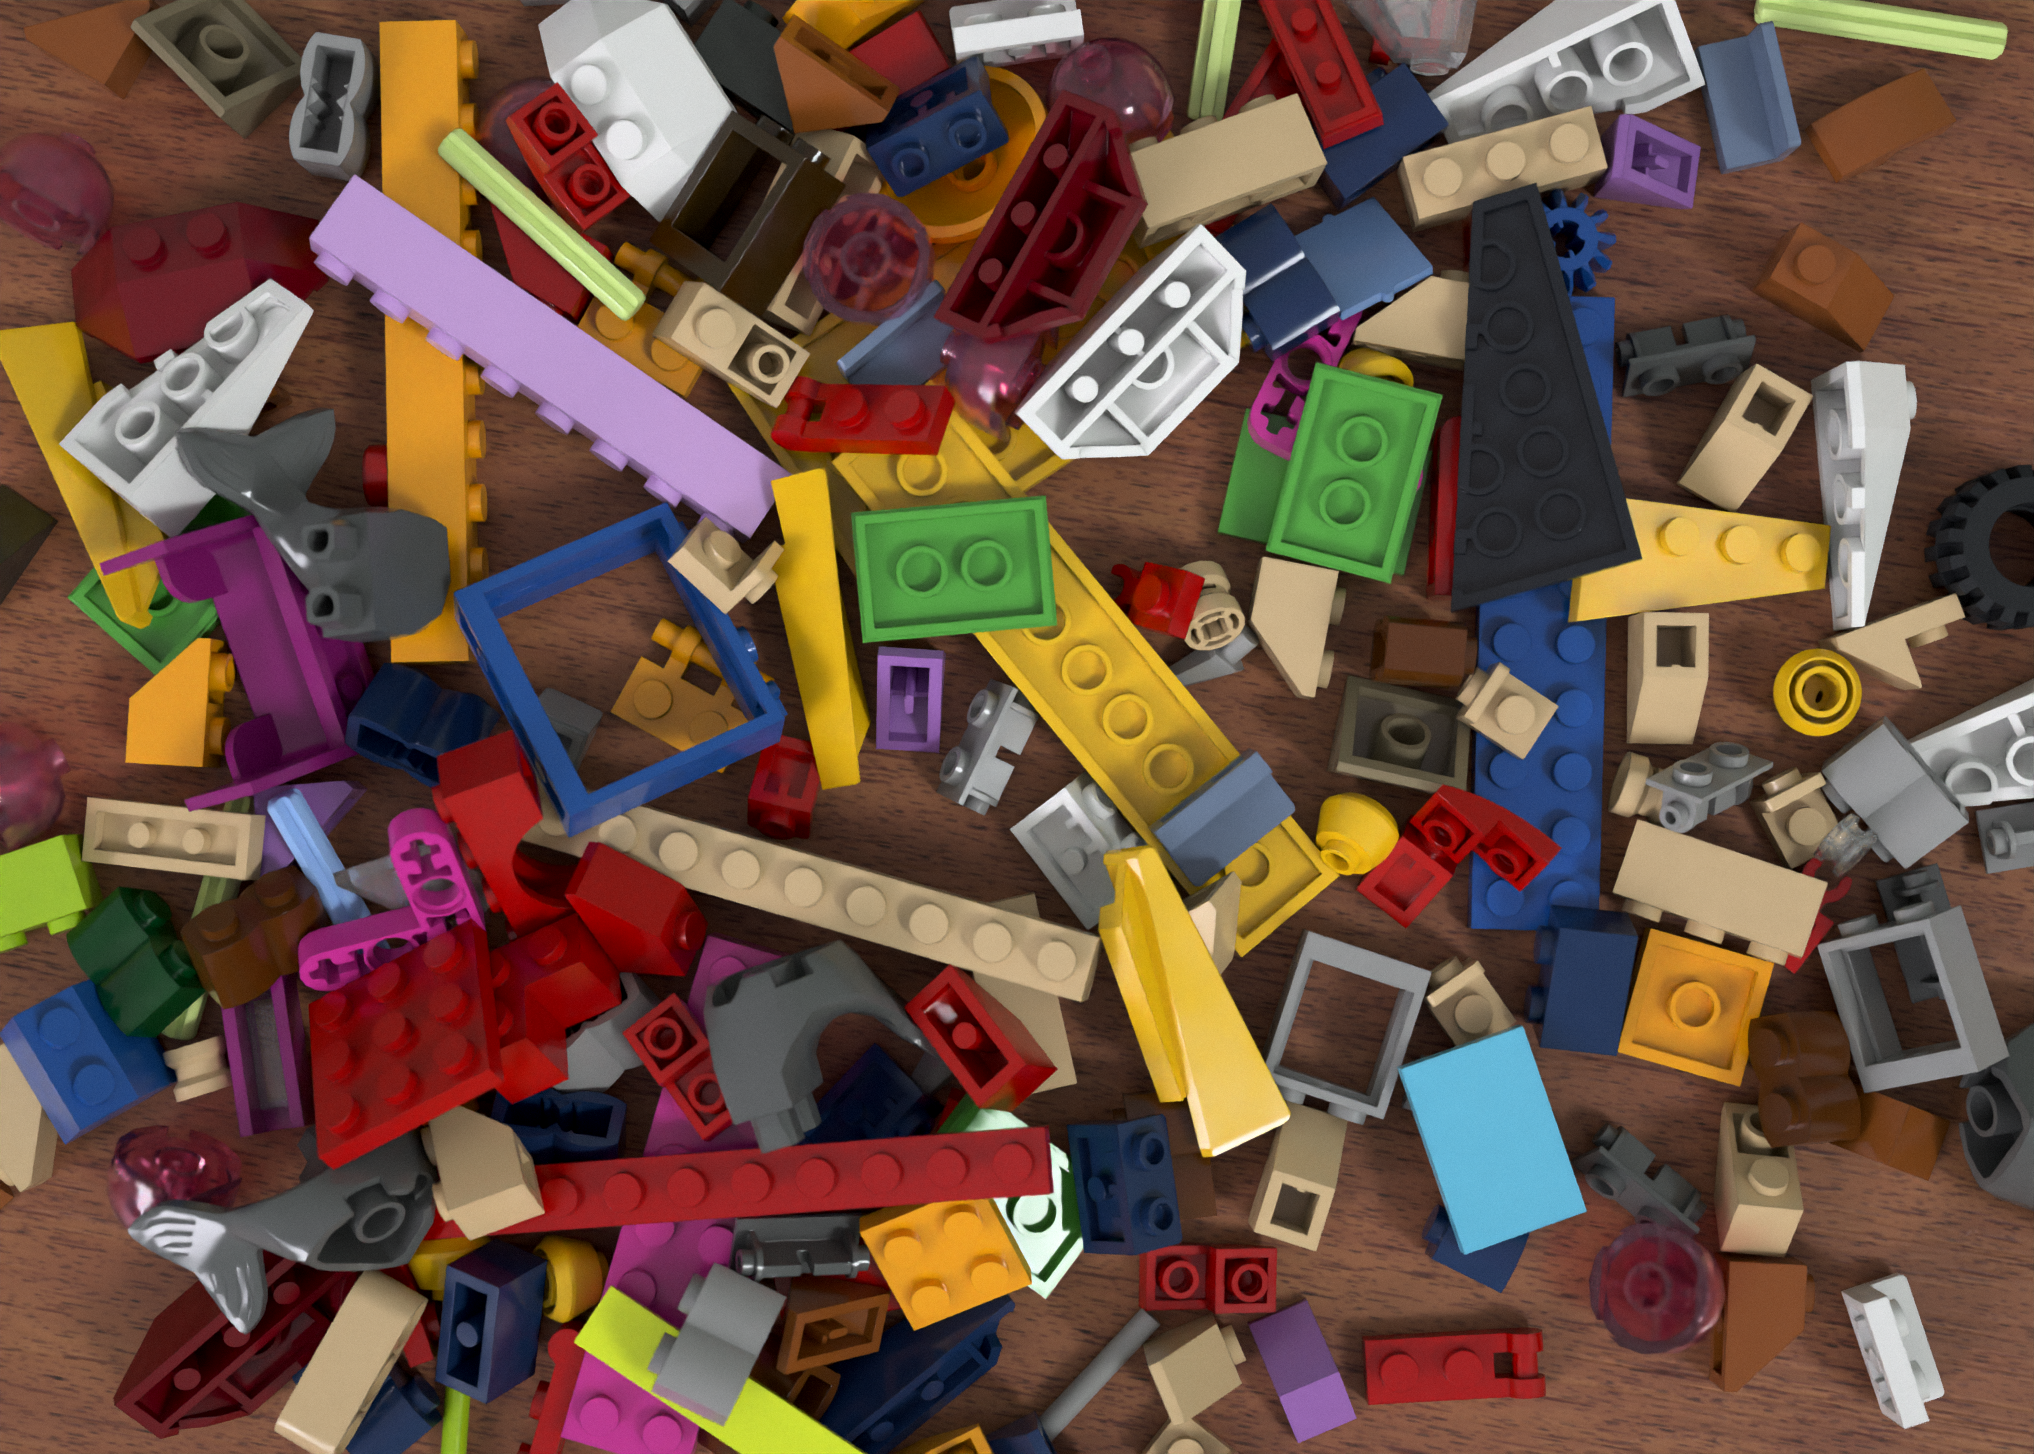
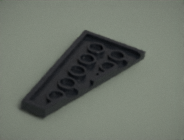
[1451,183,1643,613]

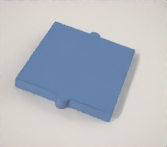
[1295,197,1433,320]

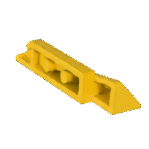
[0,321,170,629]
[771,467,871,790]
[1098,845,1291,1157]

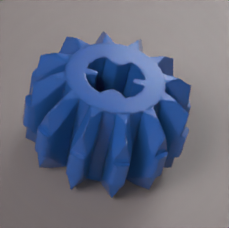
[1542,189,1616,297]

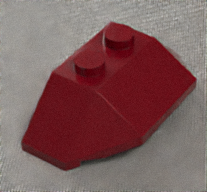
[933,89,1148,345]
[71,202,329,364]
[113,1249,357,1439]

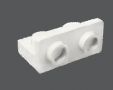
[949,0,1084,67]
[1010,772,1148,930]
[1841,1273,1944,1429]

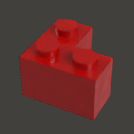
[489,913,622,1104]

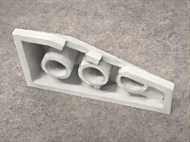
[1428,0,1705,144]
[59,278,314,538]
[1811,361,1917,631]
[1908,678,2034,807]

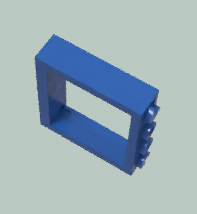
[453,502,788,838]

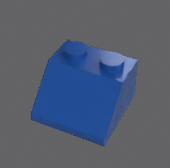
[0,979,178,1145]

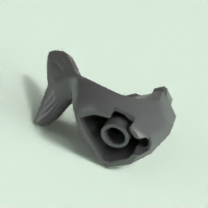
[175,407,451,642]
[704,940,944,1154]
[1958,1022,2034,1211]
[127,1123,440,1334]

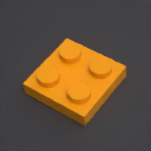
[1618,927,1774,1087]
[859,1199,1032,1331]

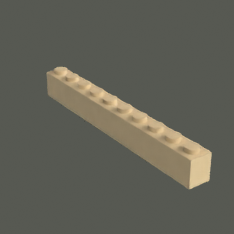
[521,776,1104,1002]

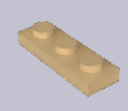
[82,797,266,880]

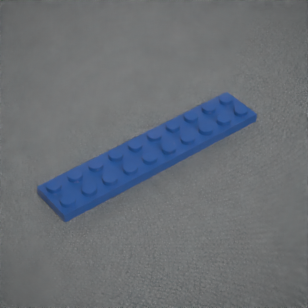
[1467,296,1615,931]

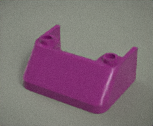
[99,515,375,812]

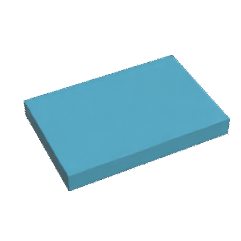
[1397,1025,1587,1255]

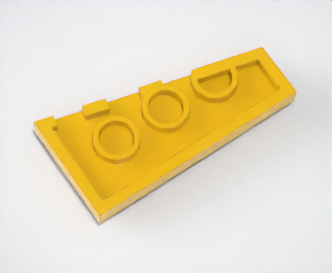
[1568,498,1831,623]

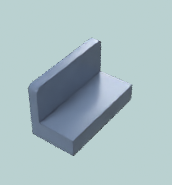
[1694,21,1801,175]
[837,279,979,385]
[1148,748,1295,886]

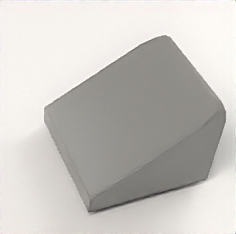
[524,688,603,772]

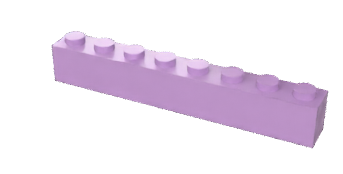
[309,174,793,544]

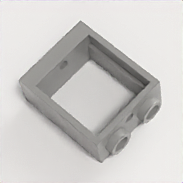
[1817,900,2009,1093]
[1261,929,1432,1125]

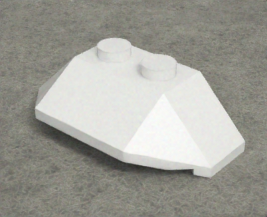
[538,0,738,222]
[1014,224,1246,459]

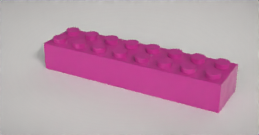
[561,932,790,1454]

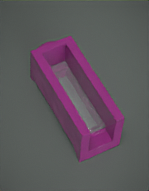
[221,972,316,1137]

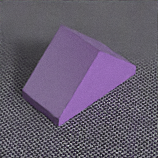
[1594,114,1701,209]
[876,646,946,753]
[253,781,367,877]
[1248,1298,1357,1443]

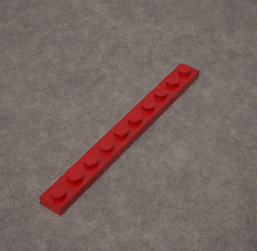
[423,1125,1054,1240]

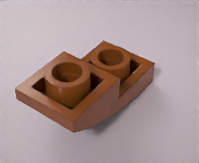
[1805,68,1957,183]

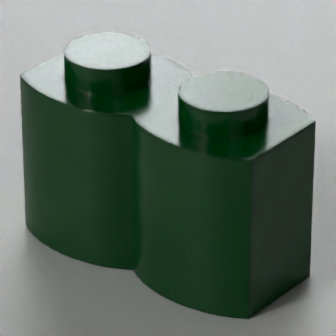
[66,886,206,1038]

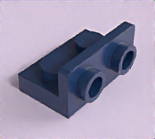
[865,55,1009,197]
[796,1043,944,1144]
[1067,1114,1182,1256]

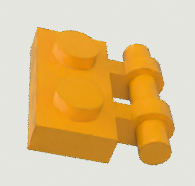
[577,242,717,399]
[611,618,775,774]

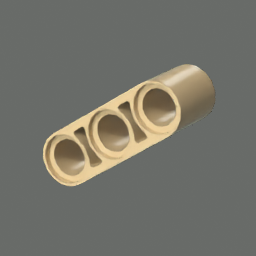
[274,1269,428,1454]

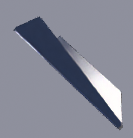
[819,1294,1016,1454]

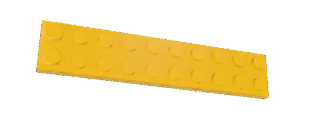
[831,379,1340,957]

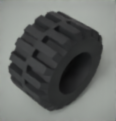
[1924,464,2034,631]

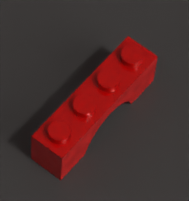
[432,729,578,942]

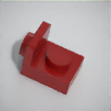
[747,735,821,840]
[1356,814,1457,928]

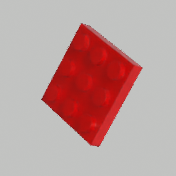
[308,919,504,1169]

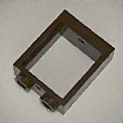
[649,110,846,317]

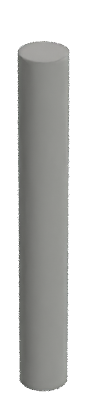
[1039,1308,1161,1442]

